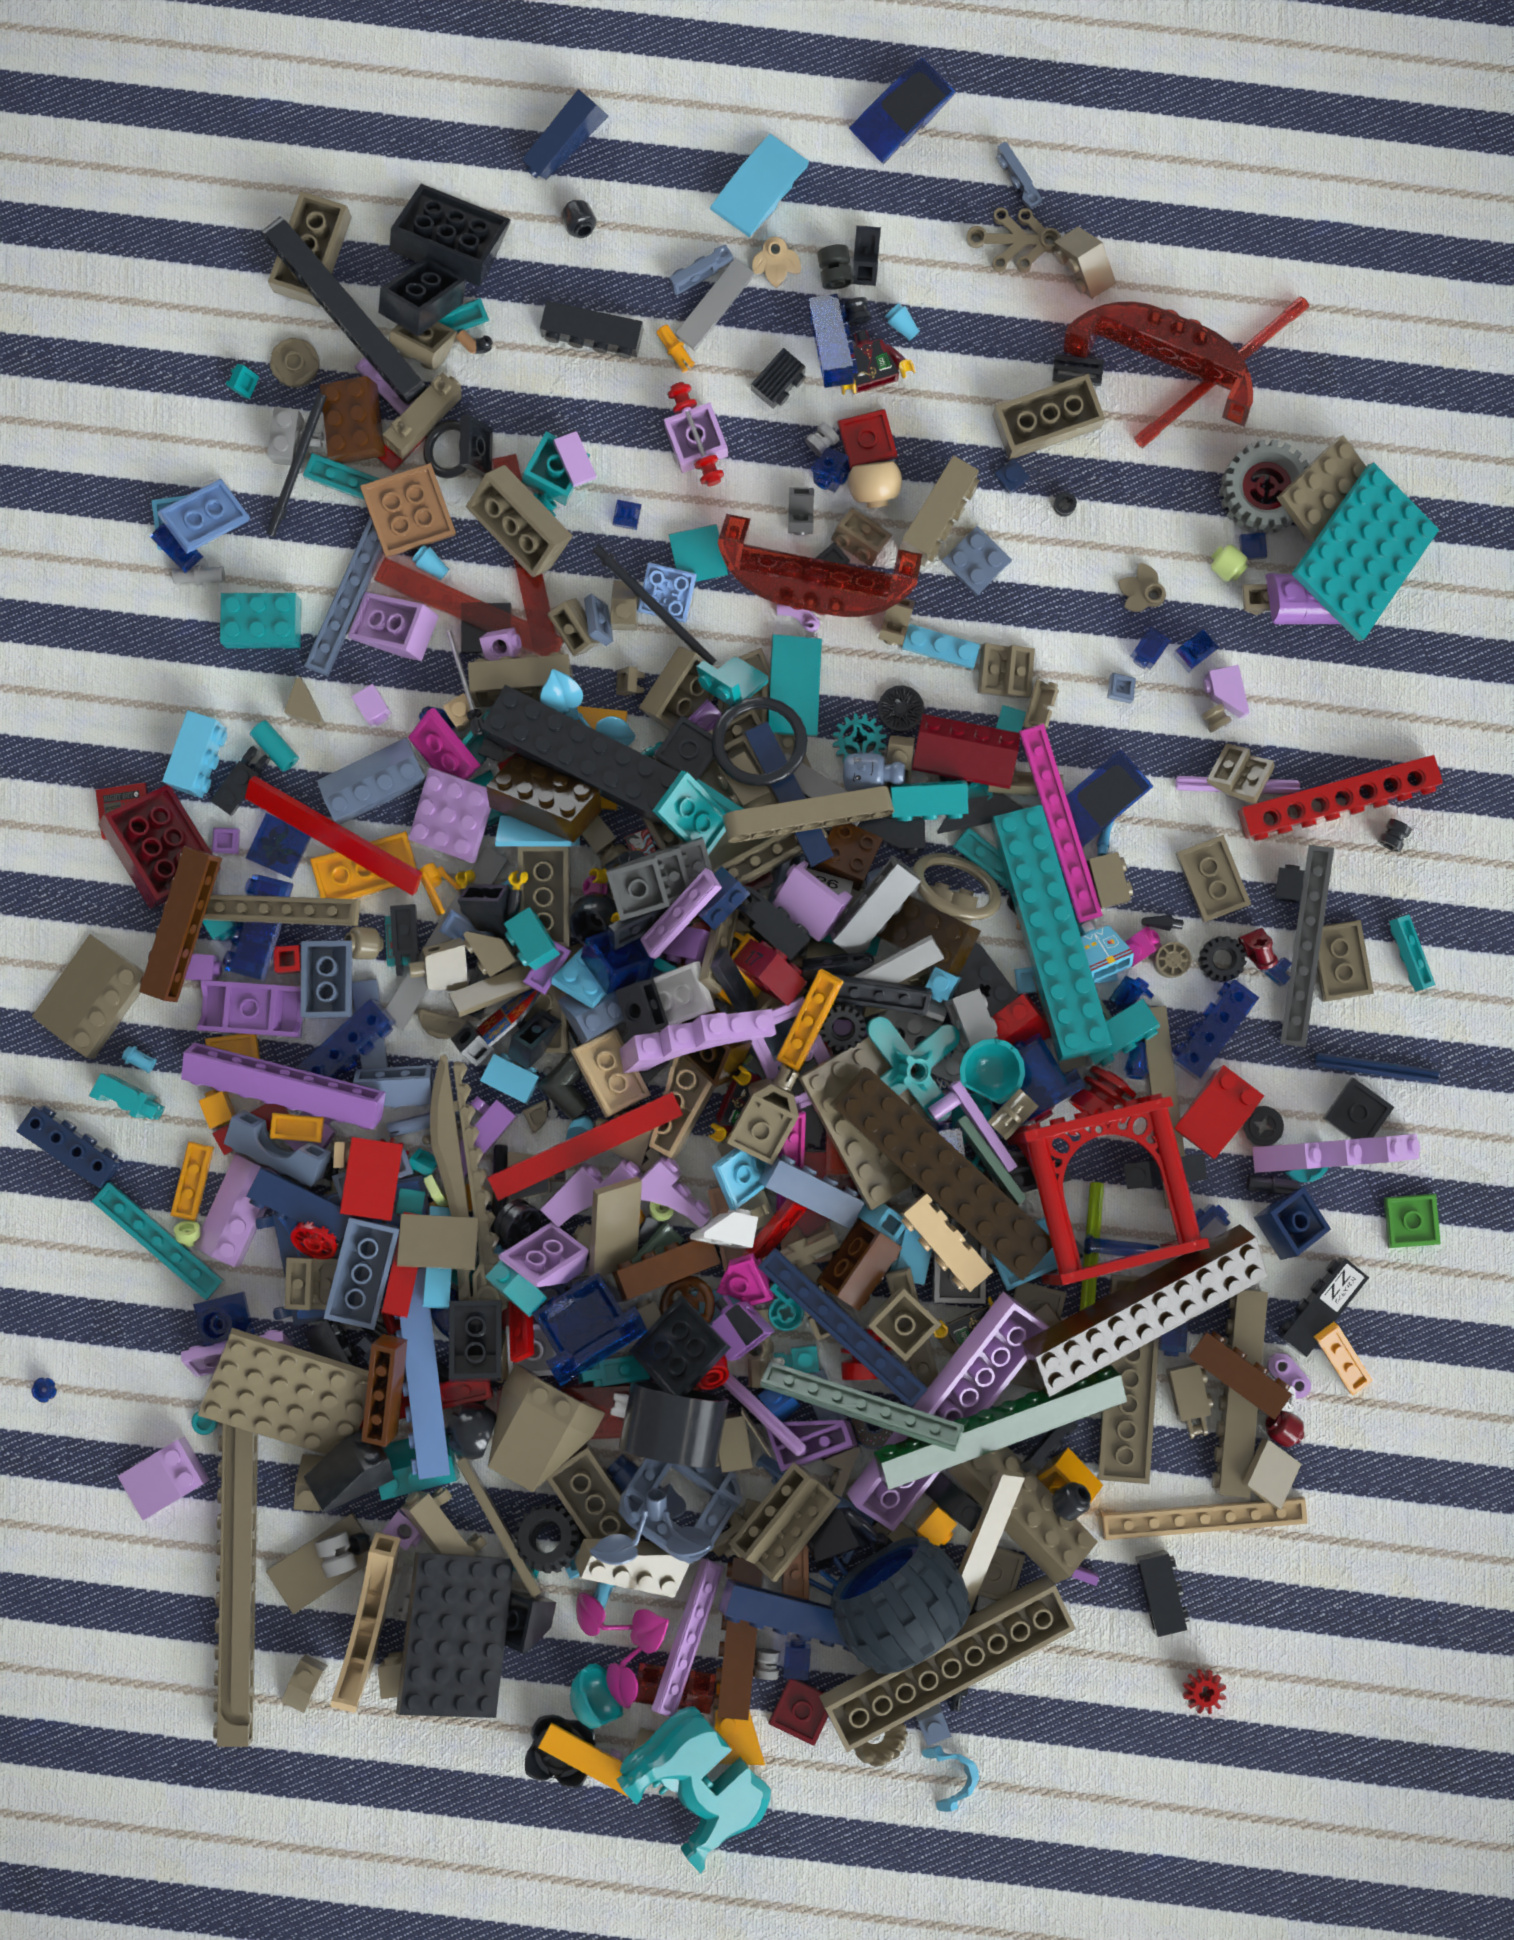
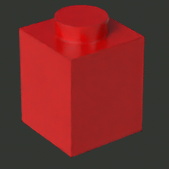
[273,945,301,974]

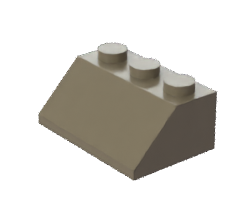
[639,646,715,731]

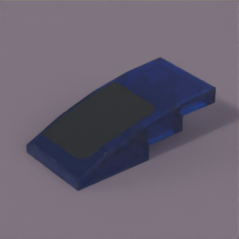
[849,57,956,164]
[1066,749,1154,848]

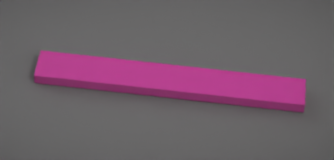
[1019,723,1103,923]

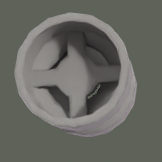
[805,422,840,457]
[753,1648,781,1680]

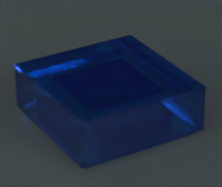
[1239,533,1267,560]

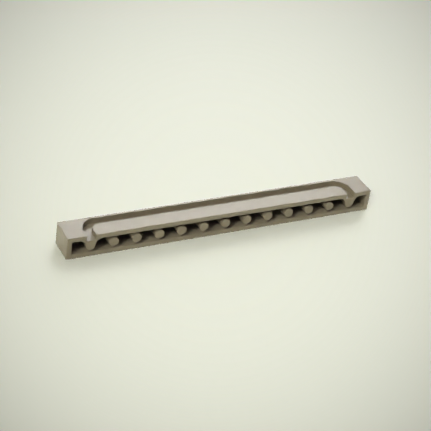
[213,1422,258,1747]

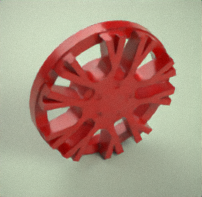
[290,1222,339,1260]

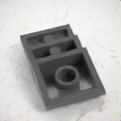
[606,837,713,921]

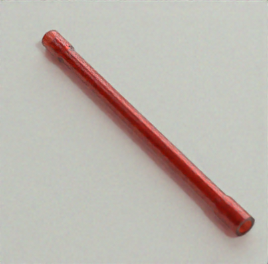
[1134,296,1309,448]

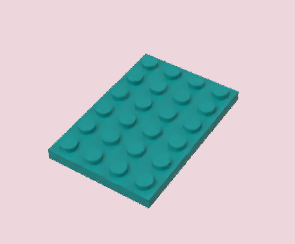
[1292,462,1439,641]

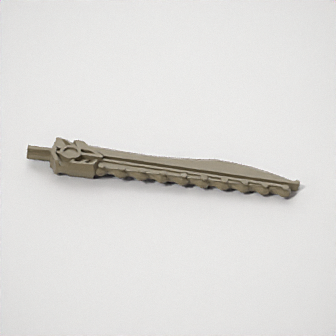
[430,1054,509,1311]

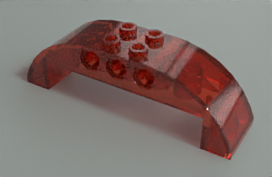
[1064,301,1253,427]
[718,513,923,617]

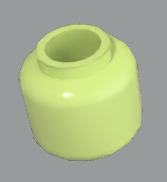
[1211,545,1248,582]

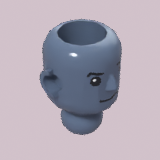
[843,751,906,792]

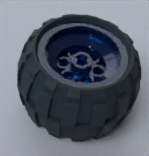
[830,1536,971,1674]

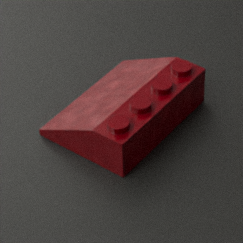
[98,785,221,910]

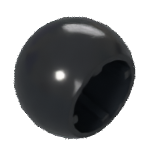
[569,893,618,948]
[445,1403,497,1459]

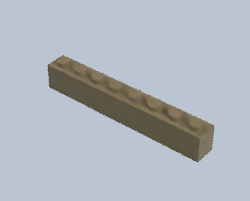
[1212,1289,1268,1498]

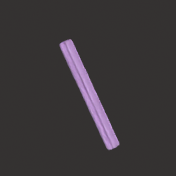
[1175,776,1300,794]
[723,1372,806,1456]

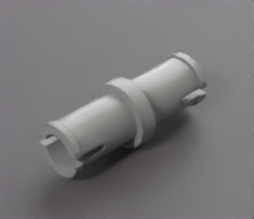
[172,565,225,585]

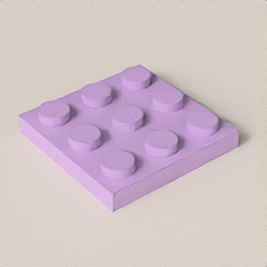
[408,768,491,863]

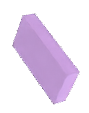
[553,431,596,487]

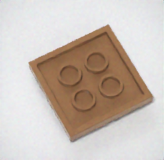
[360,463,456,558]

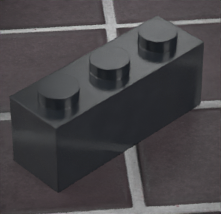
[1135,1550,1190,1637]

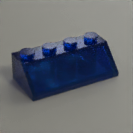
[223,874,294,981]

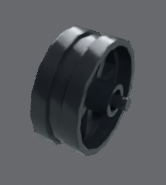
[494,1199,542,1247]

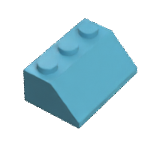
[495,815,580,846]

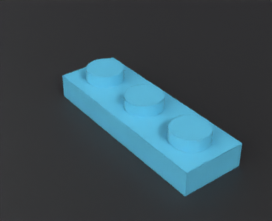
[902,624,981,670]

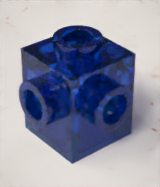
[811,447,850,492]

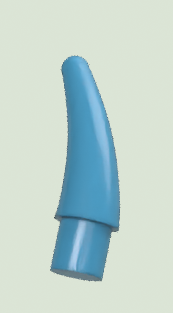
[1097,817,1115,857]

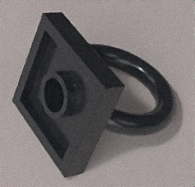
[423,414,493,479]

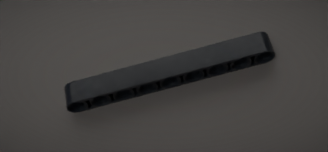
[260,216,427,405]

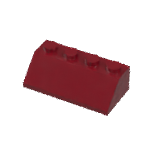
[911,714,1020,789]

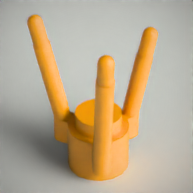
[419,863,461,916]

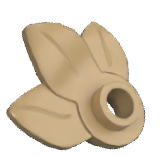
[752,237,801,288]

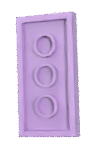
[181,1330,294,1377]

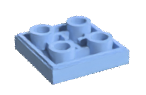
[637,562,697,623]

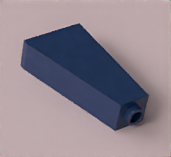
[522,89,609,180]

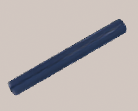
[1314,1053,1440,1083]

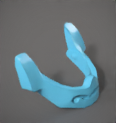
[921,1746,979,1812]

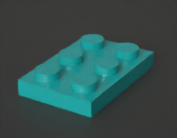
[653,771,727,855]

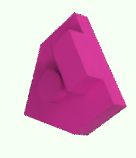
[716,1253,774,1306]

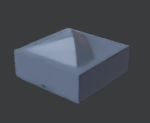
[1107,673,1136,704]

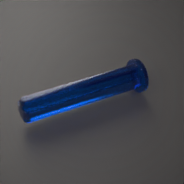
[1084,1234,1159,1256]

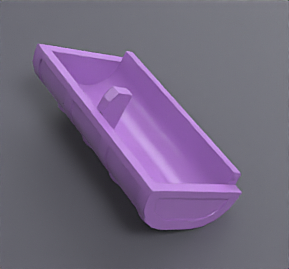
[1265,573,1340,624]

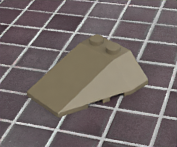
[488,1363,605,1492]

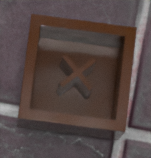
[814,823,883,891]

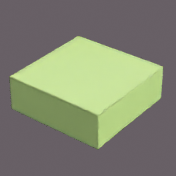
[424,1174,448,1207]

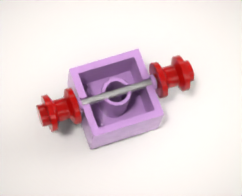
[664,382,728,487]

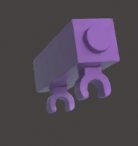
[431,1096,518,1180]

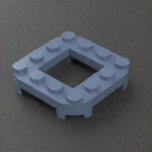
[619,1458,742,1563]

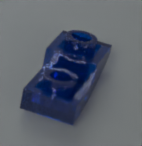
[150,523,204,574]

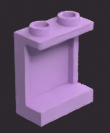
[772,861,853,942]

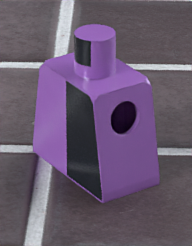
[712,1295,775,1361]

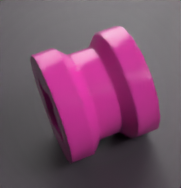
[582,876,608,895]

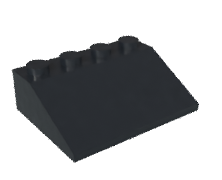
[389,184,511,287]

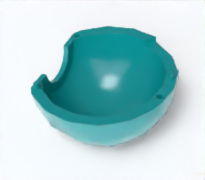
[959,1038,1025,1104]
[569,1664,624,1729]

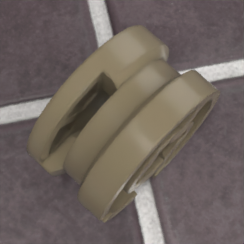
[1153,942,1192,978]

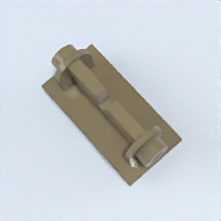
[1023,679,1059,729]

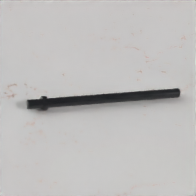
[592,544,717,665]

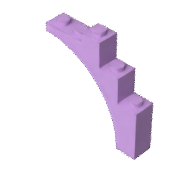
[619,1009,776,1073]
[1252,1134,1420,1173]
[540,1155,711,1228]

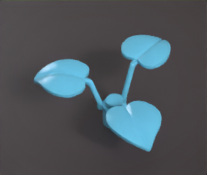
[523,669,636,761]

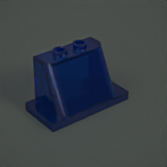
[991,1033,1086,1138]
[532,1272,648,1386]

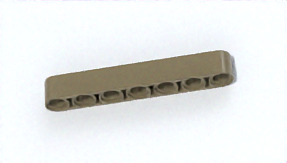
[723,786,894,843]

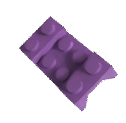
[197,980,303,1038]

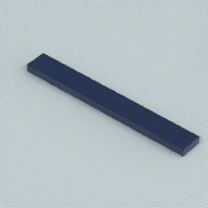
[758,1248,929,1408]

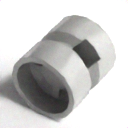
[314,1531,358,1578]

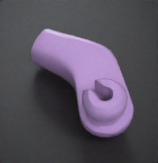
[777,601,820,632]

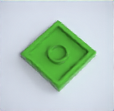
[1384,1194,1441,1248]

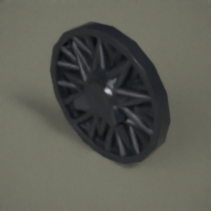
[878,685,924,732]

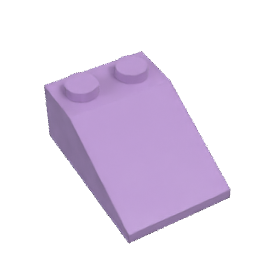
[348,592,439,661]
[499,1222,589,1287]
[118,1436,210,1520]

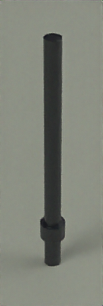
[266,393,327,537]

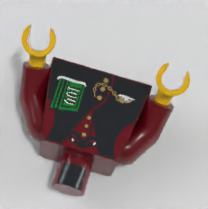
[839,330,916,395]
[708,1066,762,1142]

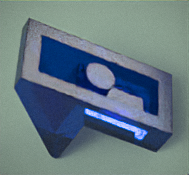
[1173,629,1219,673]

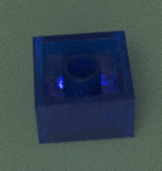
[581,930,655,995]

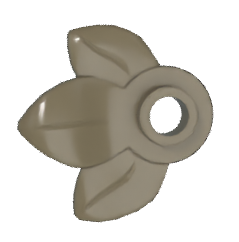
[1118,563,1166,612]

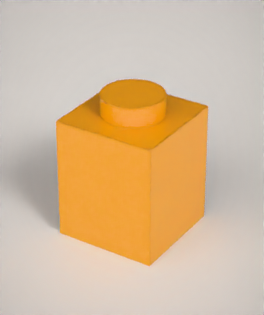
[199,1089,236,1129]

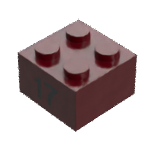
[733,938,808,1006]

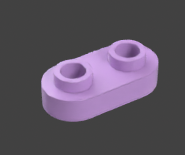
[1267,1353,1311,1399]

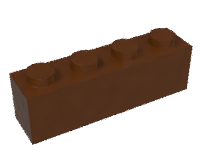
[612,1237,721,1301]
[1188,1331,1293,1420]
[362,1334,408,1447]

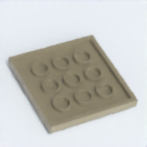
[1276,435,1366,545]

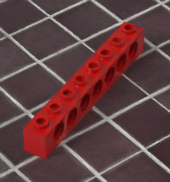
[1237,755,1443,842]

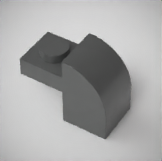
[788,487,814,535]

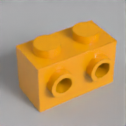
[914,1501,957,1546]

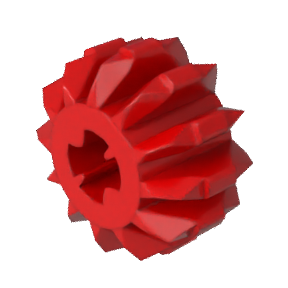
[1182,1669,1226,1714]

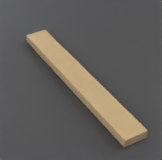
[1101,1497,1308,1540]

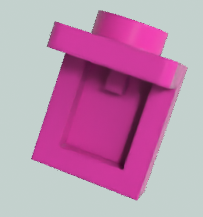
[1125,926,1162,967]

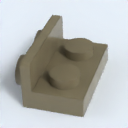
[831,507,893,567]

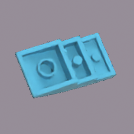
[710,134,809,237]

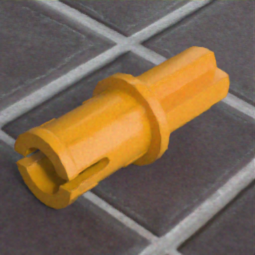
[656,324,695,373]

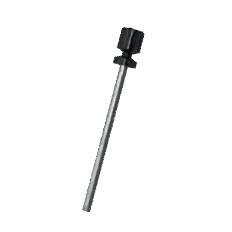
[447,631,484,736]

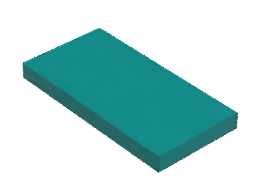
[767,634,822,737]

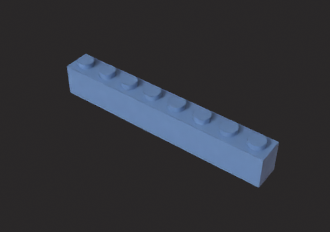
[394,1268,450,1480]

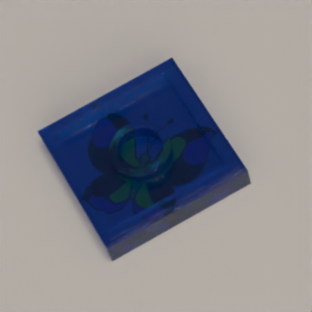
[245,813,311,879]

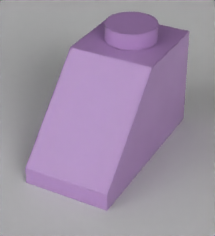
[1203,665,1250,718]

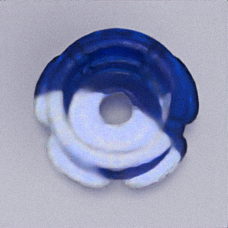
[31,1377,57,1403]

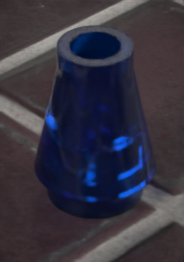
[1124,1041,1149,1080]

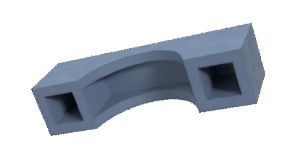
[224,1110,331,1187]

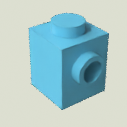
[925,966,962,1003]

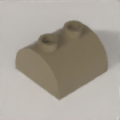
[389,322,457,370]
[868,1287,941,1361]

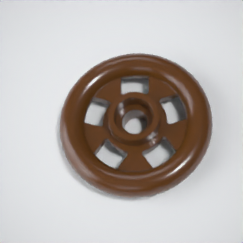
[659,1276,715,1324]

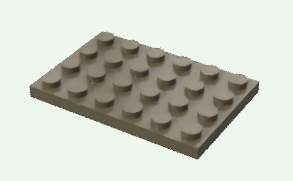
[798,1035,944,1210]
[197,1328,369,1455]

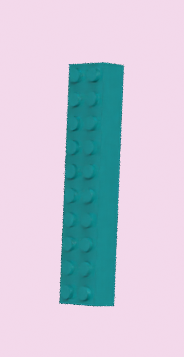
[991,804,1112,1062]

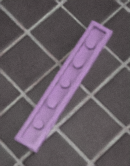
[651,1558,724,1717]

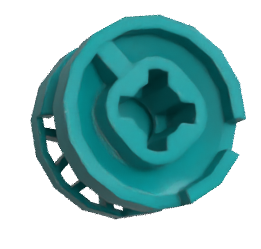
[769,1297,804,1331]

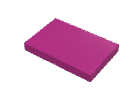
[408,708,481,781]

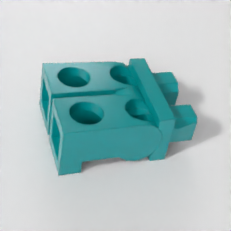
[89,1073,165,1120]

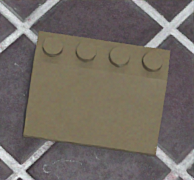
[32,934,145,1059]

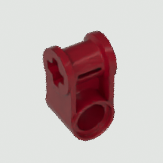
[1238,928,1278,970]

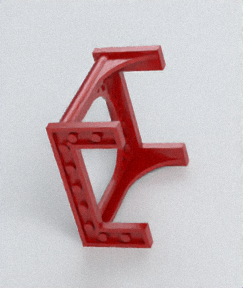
[1007,1093,1210,1285]

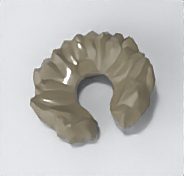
[854,1722,908,1767]

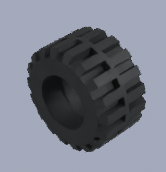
[514,1504,583,1574]

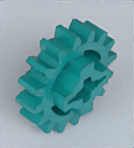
[832,713,886,764]

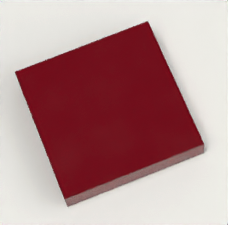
[768,1675,828,1746]

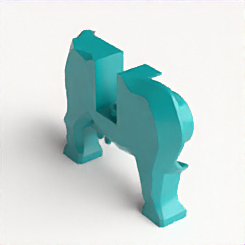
[616,1706,771,1874]

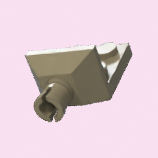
[726,1063,800,1165]

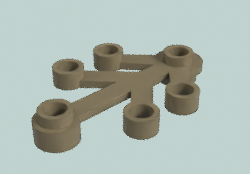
[966,207,1061,273]

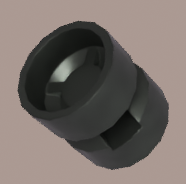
[817,244,854,290]

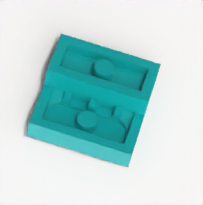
[668,524,728,582]

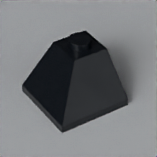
[505,1589,556,1653]

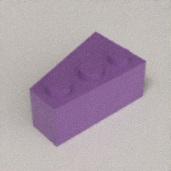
[765,1420,858,1472]

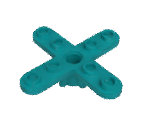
[866,1017,960,1122]

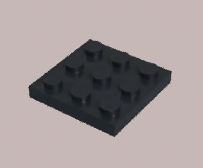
[629,1295,731,1397]

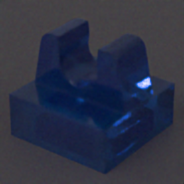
[612,499,642,530]
[1260,957,1292,987]

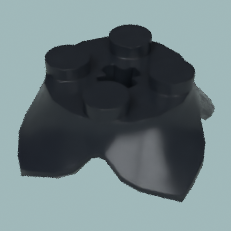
[525,1714,596,1788]

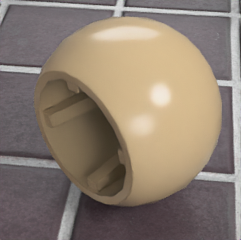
[848,461,902,508]

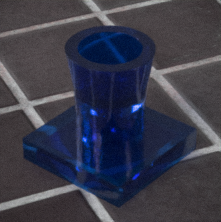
[193,1291,255,1347]

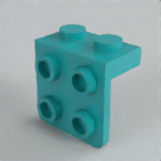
[697,657,769,706]

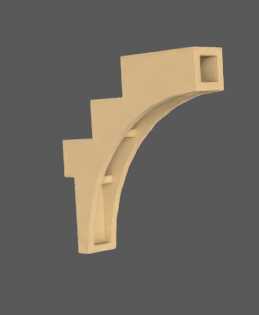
[330,1532,401,1713]

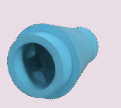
[885,303,920,341]
[412,545,450,581]

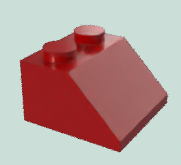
[991,992,1051,1057]

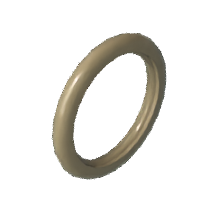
[912,853,1001,921]

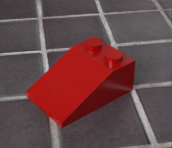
[1173,1065,1265,1159]

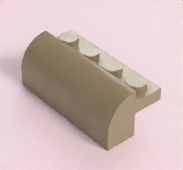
[729,1462,841,1582]

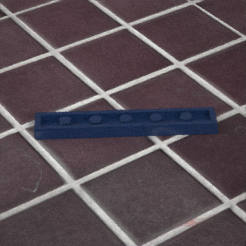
[745,722,834,867]

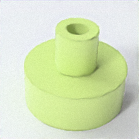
[649,1202,674,1221]
[174,1220,201,1247]

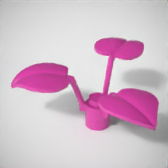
[576,1593,669,1709]

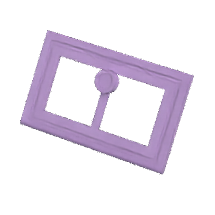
[751,997,830,1110]

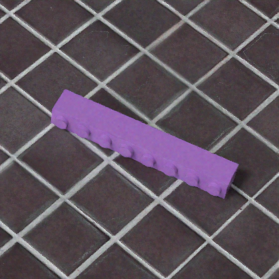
[181,1042,386,1129]

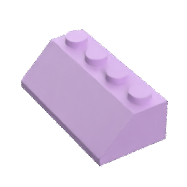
[194,1153,281,1267]

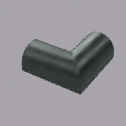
[536,1051,590,1121]

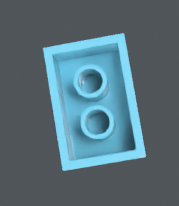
[162,710,228,798]

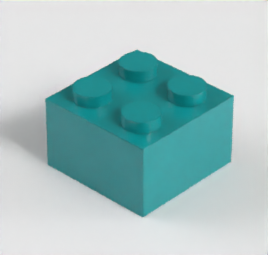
[522,431,590,506]

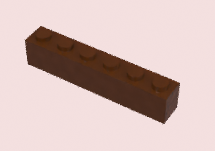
[139,847,222,1002]
[713,1556,763,1720]

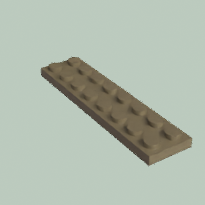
[1097,1274,1159,1484]

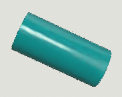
[250,720,299,772]

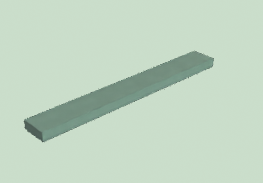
[760,1361,964,1452]

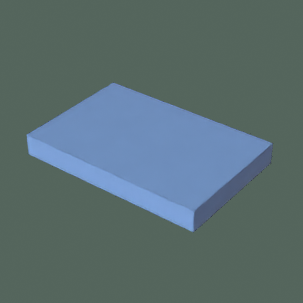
[158,479,250,554]

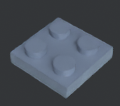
[942,526,1012,596]

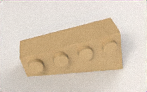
[649,1055,716,1160]
[901,1193,993,1292]

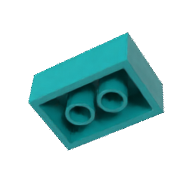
[220,593,301,649]

